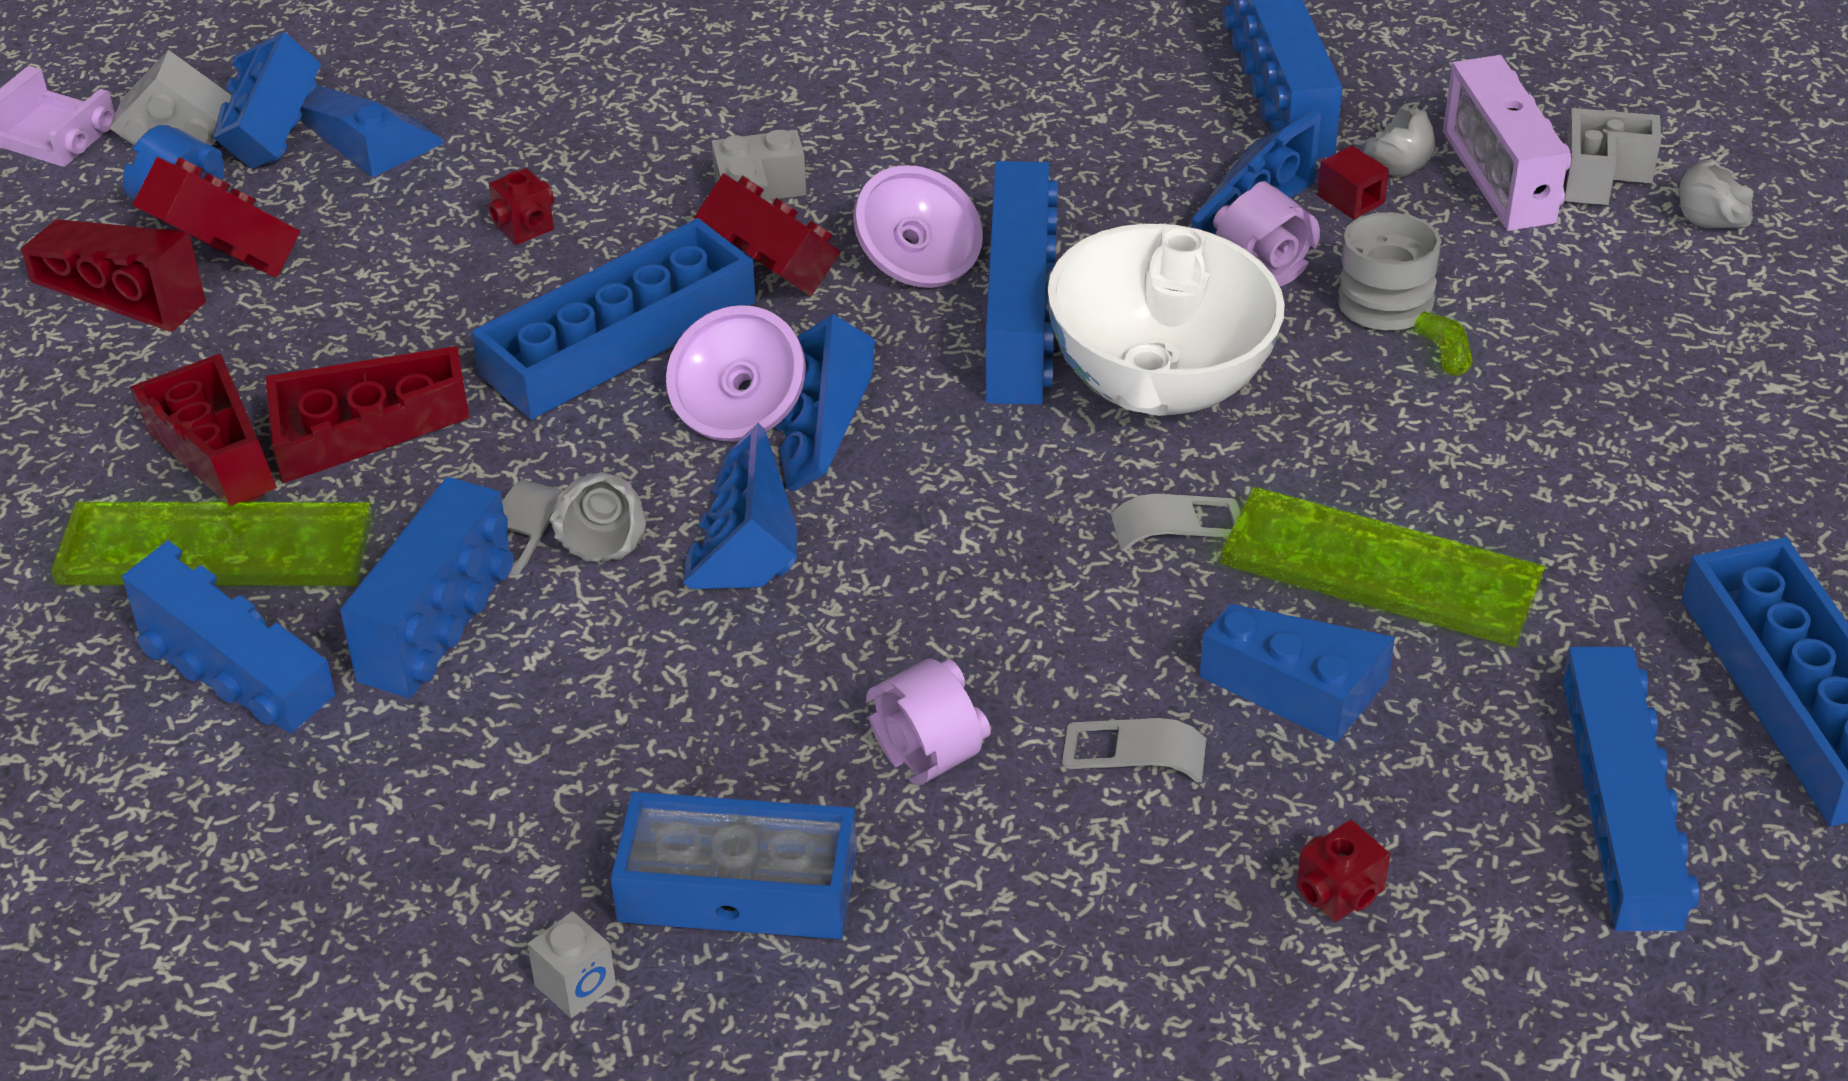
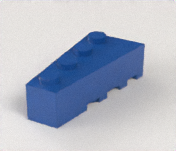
[122,540,335,733]

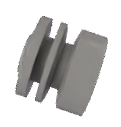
[1338,212,1441,330]

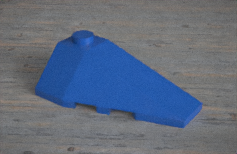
[300,85,443,178]
[683,423,798,589]

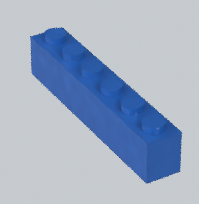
[1562,647,1699,931]

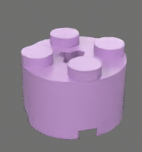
[1213,181,1320,287]
[866,659,991,785]

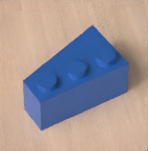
[1200,604,1395,743]

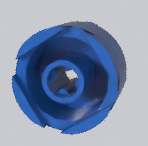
[123,125,224,201]

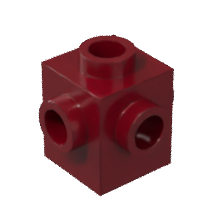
[487,168,555,245]
[1296,819,1391,923]

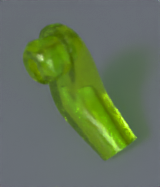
[1414,311,1473,376]

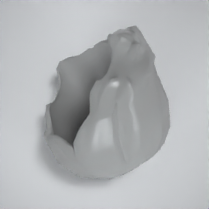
[1352,104,1436,177]
[1679,159,1753,228]
[549,472,646,562]

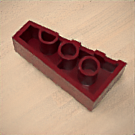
[21,219,206,333]
[265,346,470,484]
[129,353,277,506]

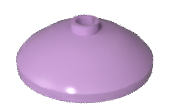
[853,165,983,288]
[666,305,806,442]

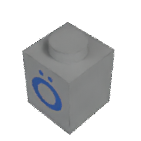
[527,911,616,1018]

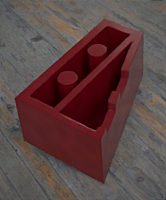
[132,157,301,277]
[694,173,841,296]

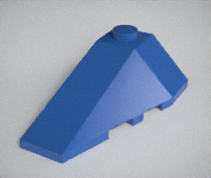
[1191,110,1321,235]
[775,314,875,491]

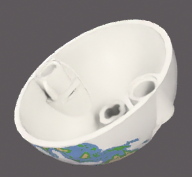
[1048,224,1285,416]

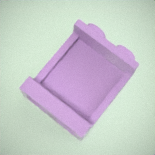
[0,66,115,167]

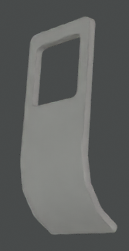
[502,480,563,575]
[1111,494,1247,551]
[1062,718,1206,782]

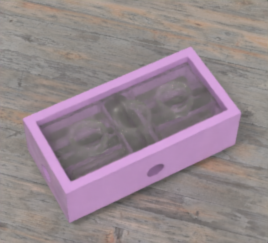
[1443,55,1571,231]

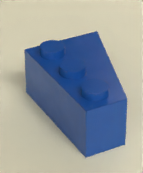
[213,32,321,169]

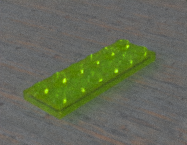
[1220,487,1546,648]
[51,502,373,586]

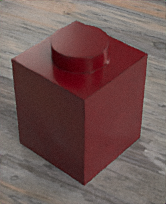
[1317,145,1389,220]

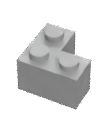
[109,50,231,146]
[1564,108,1661,205]
[712,129,806,202]

